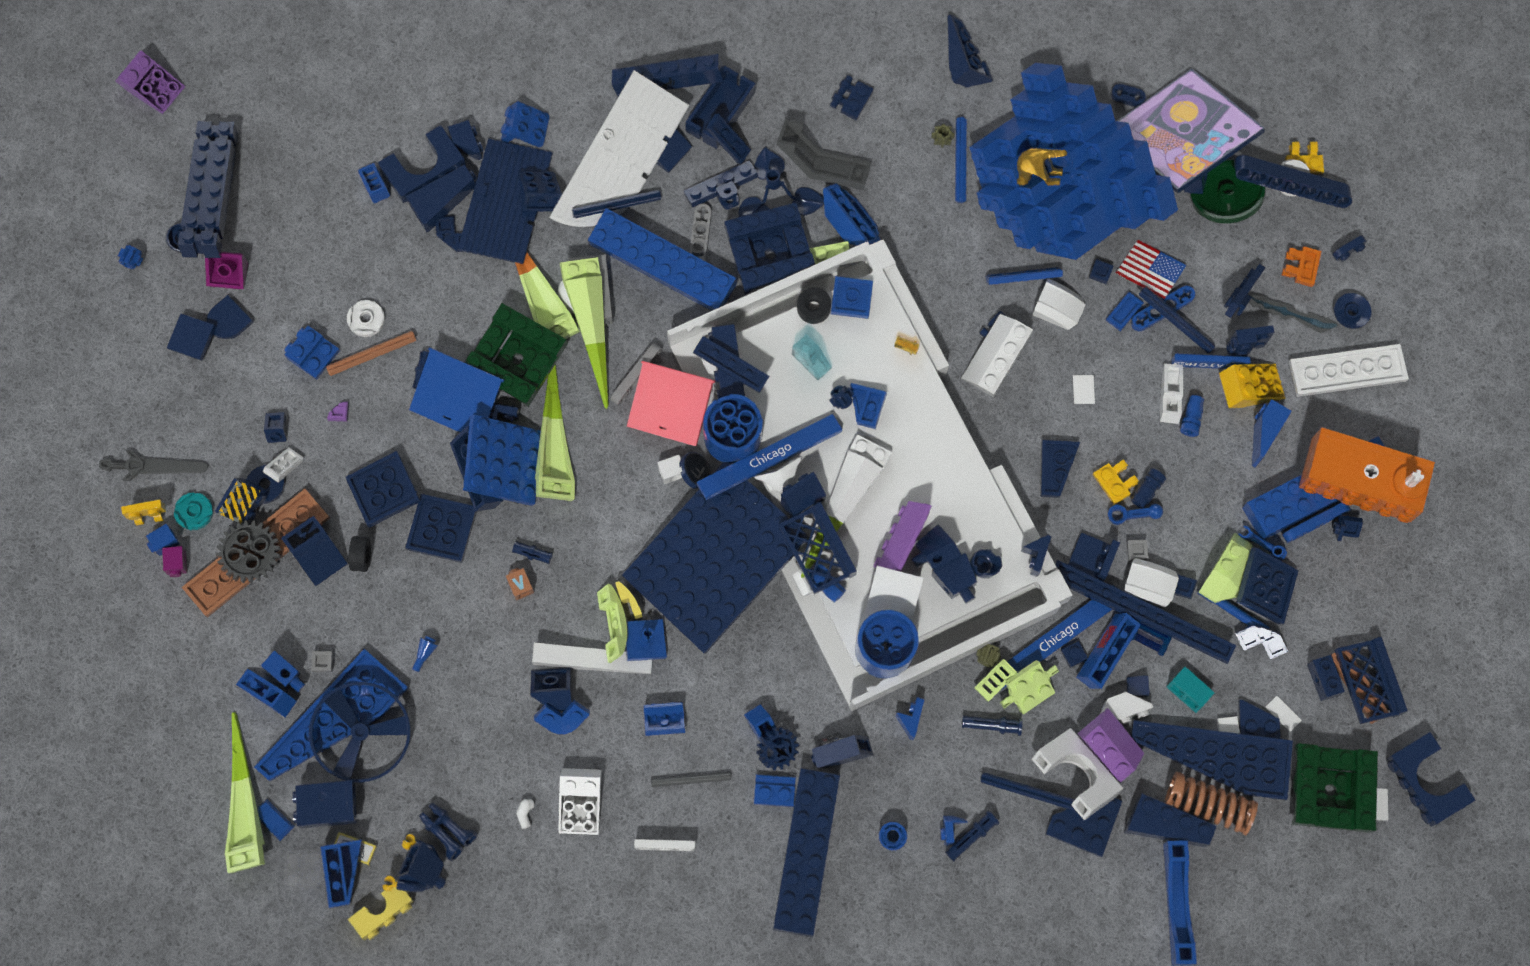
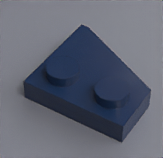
[1238,700,1280,739]

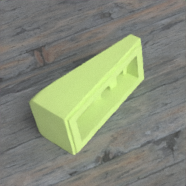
[975,659,1017,702]

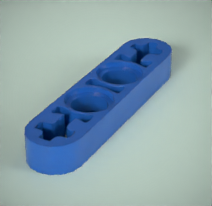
[1131,286,1195,331]
[1282,503,1351,543]

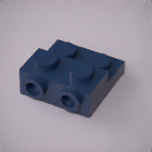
[1226,325,1274,357]

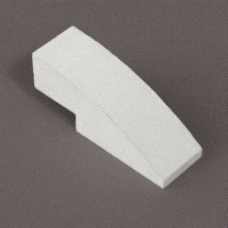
[1160,363,1183,424]

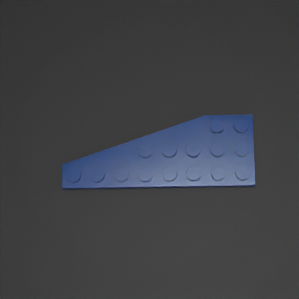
[254,649,408,781]

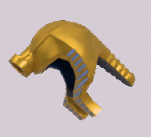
[1017,148,1067,186]

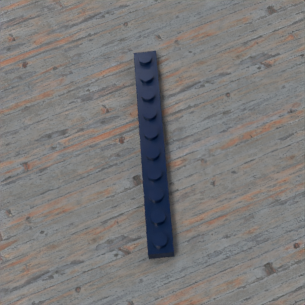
[1055,560,1236,664]

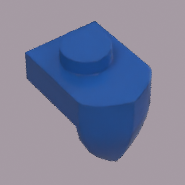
[940,816,968,845]

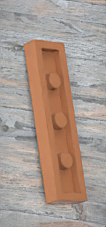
[1331,651,1389,724]

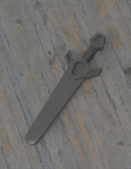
[99,450,208,481]

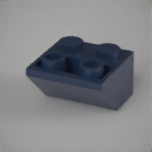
[780,471,826,518]

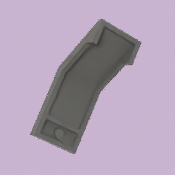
[777,119,872,190]

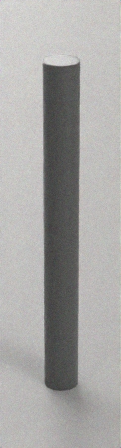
[651,772,731,787]

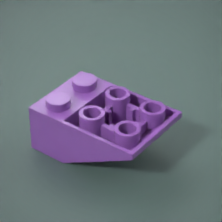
[115,50,185,114]

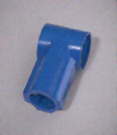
[809,563,846,603]

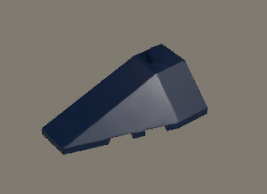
[947,14,993,88]

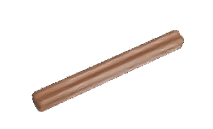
[326,331,416,376]

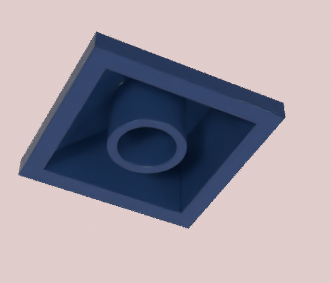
[530,668,572,711]

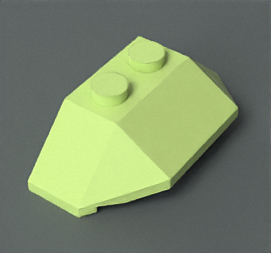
[1198,533,1254,603]

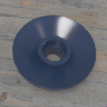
[1334,293,1372,329]

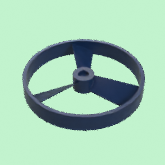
[309,682,411,782]

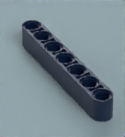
[1234,155,1352,208]

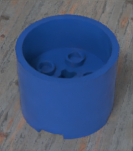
[703,394,763,464]
[855,610,919,678]

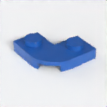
[534,700,590,734]

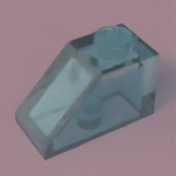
[792,334,832,380]

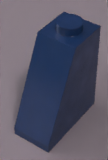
[812,735,874,769]

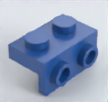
[644,702,685,736]

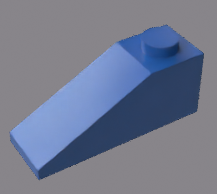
[236,669,297,718]

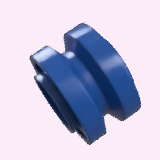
[879,822,907,850]

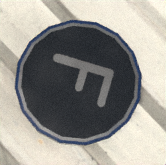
[679,452,711,489]

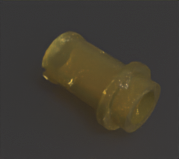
[894,336,920,355]

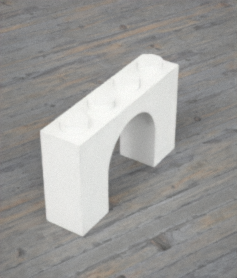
[1032,728,1123,820]

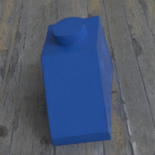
[744,704,777,749]

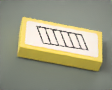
[334,832,377,865]

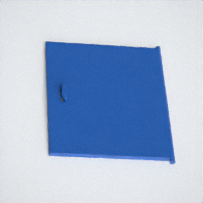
[409,347,504,432]

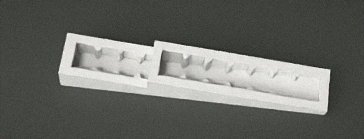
[532,643,652,674]

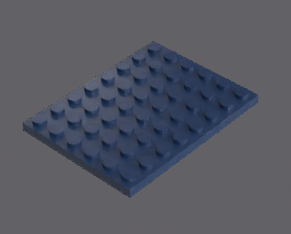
[622,462,810,654]

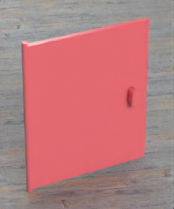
[627,361,715,446]

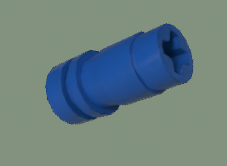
[1180,395,1204,437]

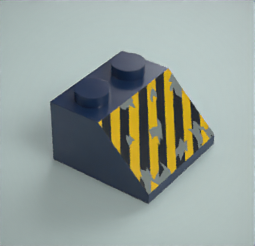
[215,478,267,524]

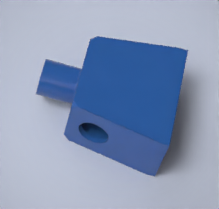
[261,651,306,692]

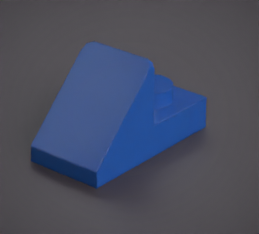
[895,698,925,740]

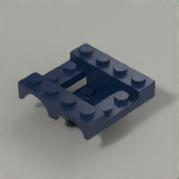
[724,203,815,294]

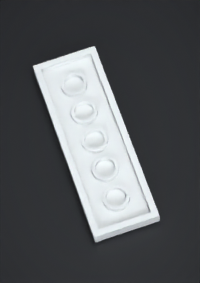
[1289,344,1409,397]

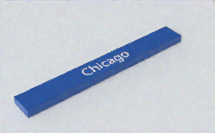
[697,414,842,500]
[994,585,1115,690]

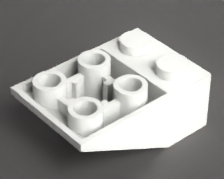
[559,768,602,835]

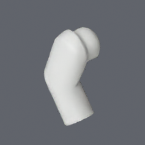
[516,799,534,829]

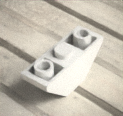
[1099,692,1153,725]

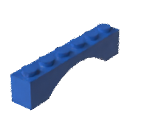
[1163,841,1197,966]

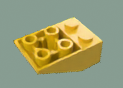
[1219,364,1286,408]

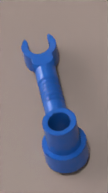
[1238,526,1287,561]

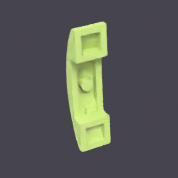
[597,584,627,663]

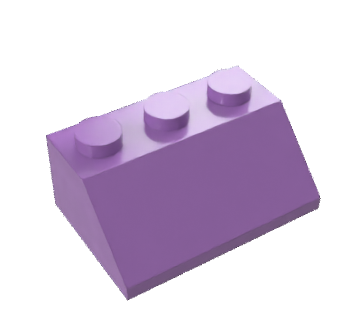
[1077,708,1144,783]

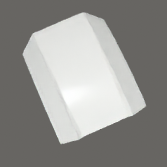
[1033,278,1086,330]
[1124,558,1179,608]

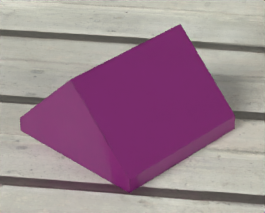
[205,252,248,290]

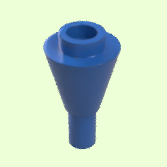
[412,636,438,672]

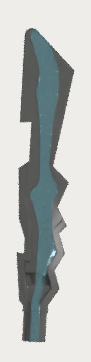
[1248,293,1338,333]

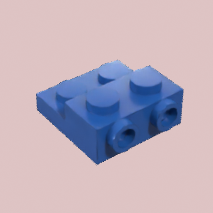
[284,326,340,380]

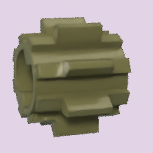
[931,123,955,148]
[976,644,1001,668]

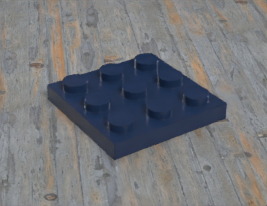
[345,451,421,528]
[405,494,476,563]
[1236,548,1299,624]

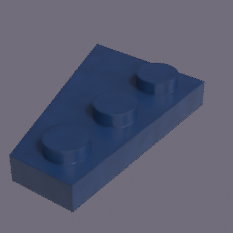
[1040,440,1080,498]

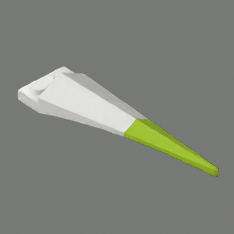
[801,434,892,578]

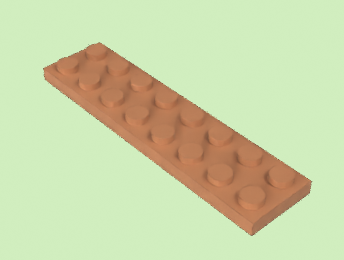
[182,489,330,618]

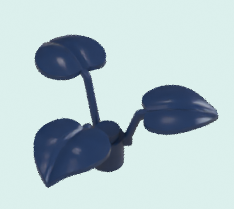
[738,147,824,218]

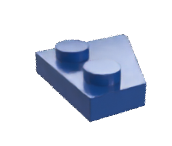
[850,383,887,429]

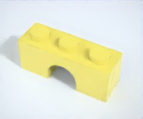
[348,881,414,940]

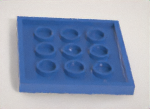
[463,415,541,506]

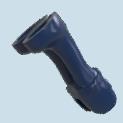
[419,802,478,862]

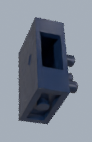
[292,780,357,828]

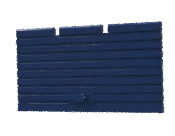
[458,138,553,264]

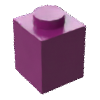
[162,546,187,577]

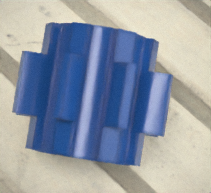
[118,245,143,269]

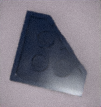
[1045,798,1122,857]

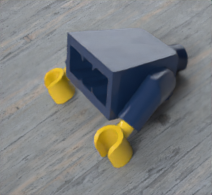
[383,834,446,892]

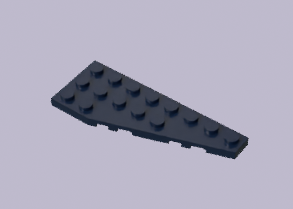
[1131,720,1293,800]

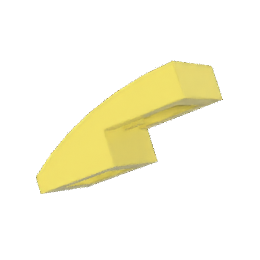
[615,581,643,620]

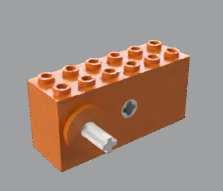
[1299,427,1435,523]

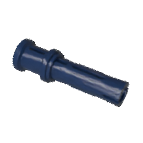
[962,715,1023,736]
[945,810,1000,862]

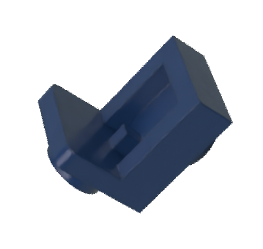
[1333,515,1363,541]

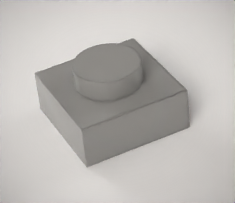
[1126,540,1149,561]
[311,651,333,672]

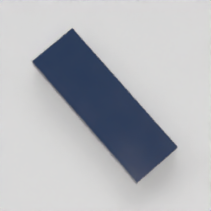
[706,114,751,164]

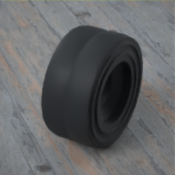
[797,287,831,324]
[348,536,371,572]

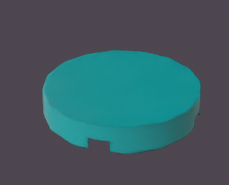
[174,492,213,531]

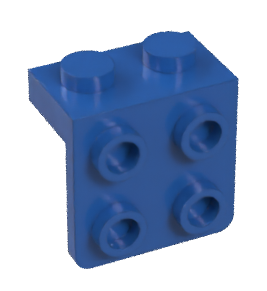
[501,101,549,148]

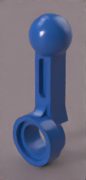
[1108,504,1163,525]

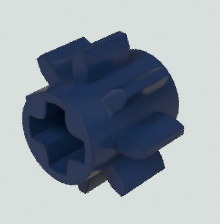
[829,385,854,409]

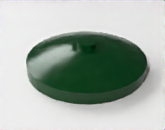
[1190,160,1266,224]

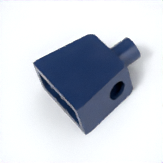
[911,524,962,569]
[931,553,977,604]

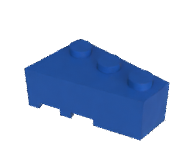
[321,840,362,908]

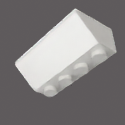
[961,314,1033,397]

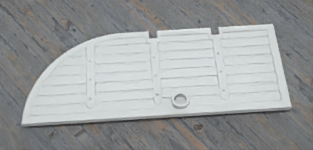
[549,71,689,227]

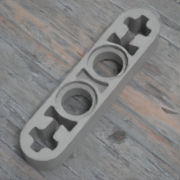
[689,204,711,261]
[610,343,662,406]

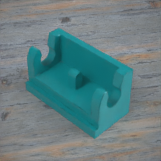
[1166,667,1215,713]

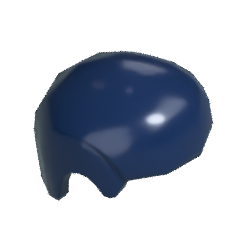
[970,549,1002,579]

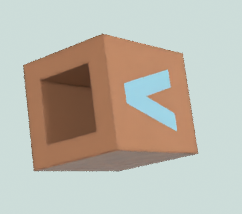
[506,568,534,601]

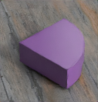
[327,402,349,422]

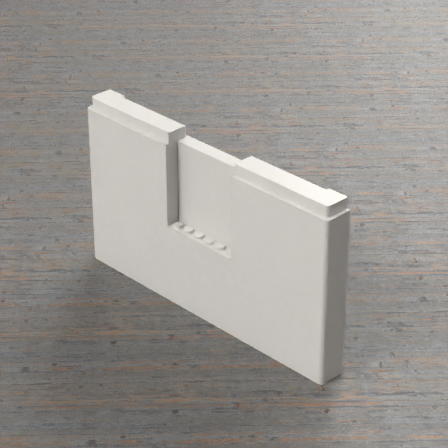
[667,240,1072,711]

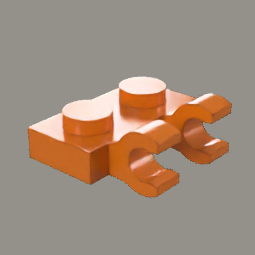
[1282,246,1321,287]

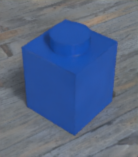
[146,524,180,556]

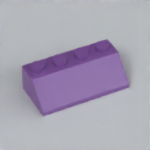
[873,501,932,574]

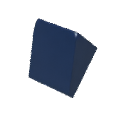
[1126,675,1150,697]

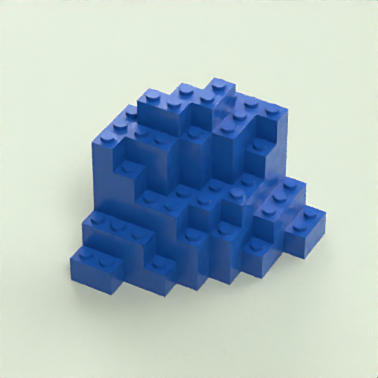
[969,63,1178,260]

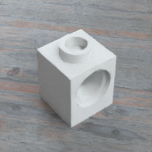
[657,455,682,484]

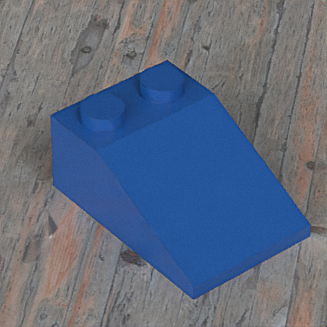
[1252,399,1292,467]

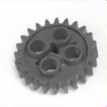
[216,520,281,584]

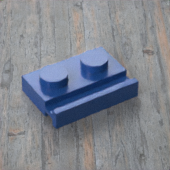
[754,775,796,807]

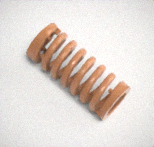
[1164,771,1258,836]

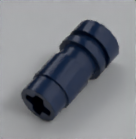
[1131,468,1167,509]

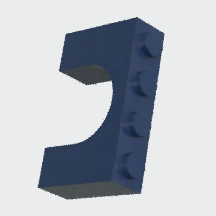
[378,125,466,204]
[1386,732,1476,827]

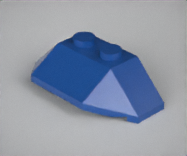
[823,183,880,245]

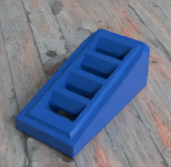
[358,163,390,203]

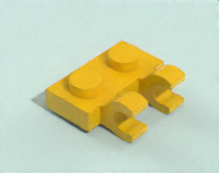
[1285,142,1324,175]
[1092,460,1139,505]
[121,500,166,526]

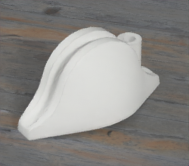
[754,456,802,491]

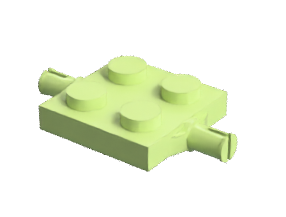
[1000,660,1059,714]

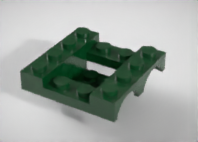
[465,303,568,407]
[1292,743,1378,833]

